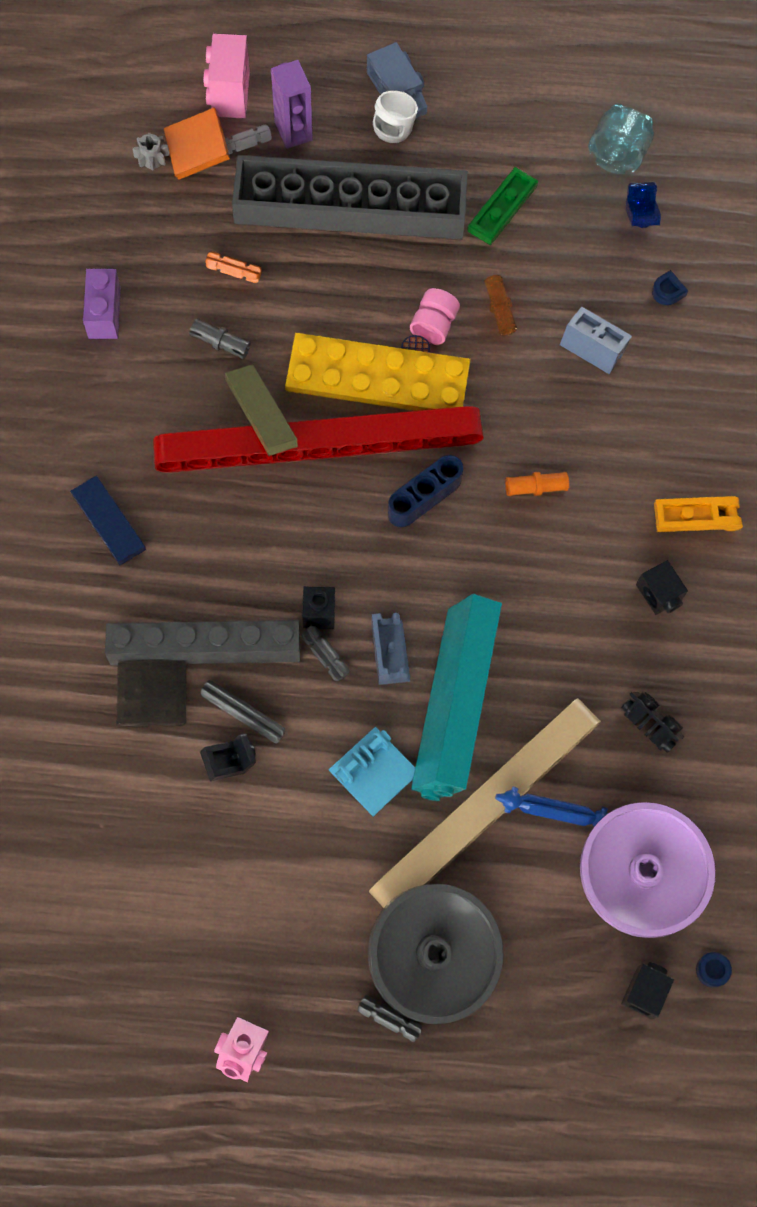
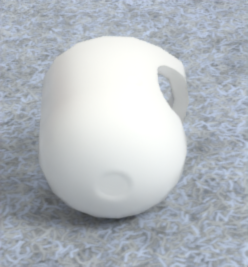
[373,91,418,143]

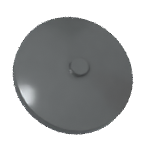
[368,884,503,1024]

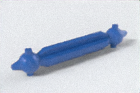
[495,786,608,827]

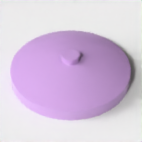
[580,802,715,938]

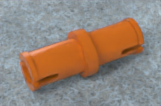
[505,472,569,496]

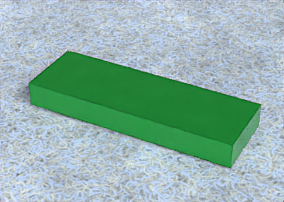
[467,167,538,246]

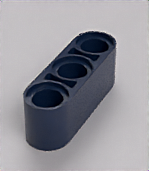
[388,455,463,527]

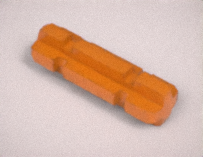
[205,251,262,283]

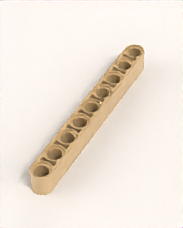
[369,698,601,908]

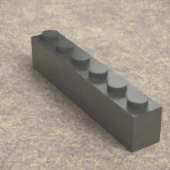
[105,620,300,665]

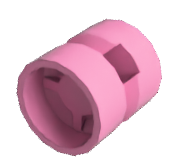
[410,288,460,345]

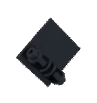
[621,692,684,753]

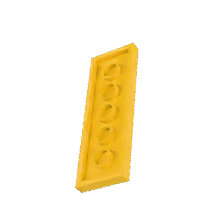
[285,333,470,411]

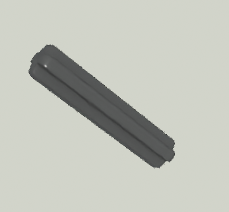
[201,680,286,744]

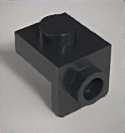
[200,733,256,782]

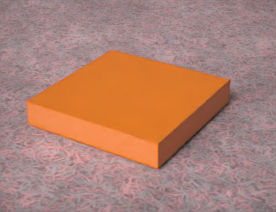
[164,107,230,180]

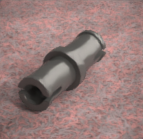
[189,318,251,359]

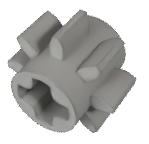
[133,133,169,170]

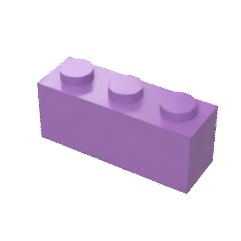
[271,60,312,149]

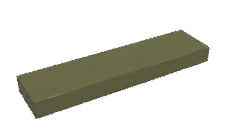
[225,365,298,456]

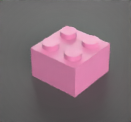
[204,34,250,118]

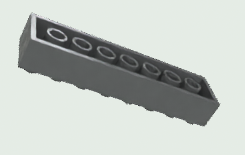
[232,155,468,240]

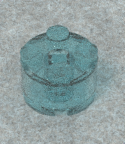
[588,103,654,174]

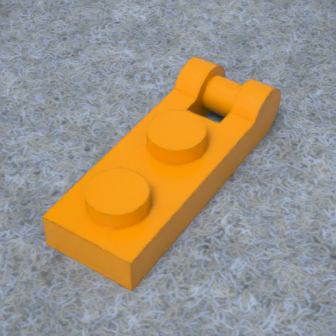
[654,496,743,532]

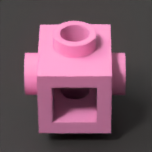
[214,1017,269,1082]

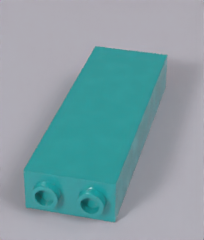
[411,594,502,801]

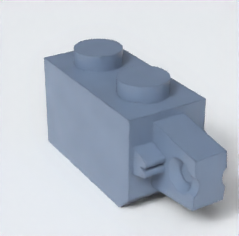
[367,42,427,119]

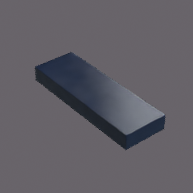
[70,475,146,566]

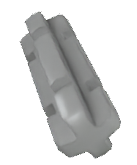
[225,124,272,155]

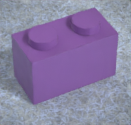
[83,269,121,339]

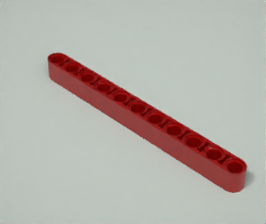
[153,406,484,473]

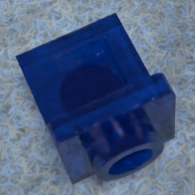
[625,182,661,228]

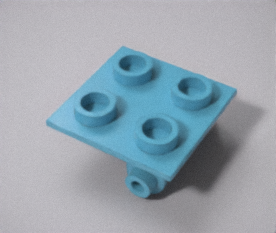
[329,727,415,817]

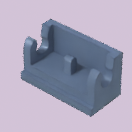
[560,306,632,374]
[371,613,410,685]

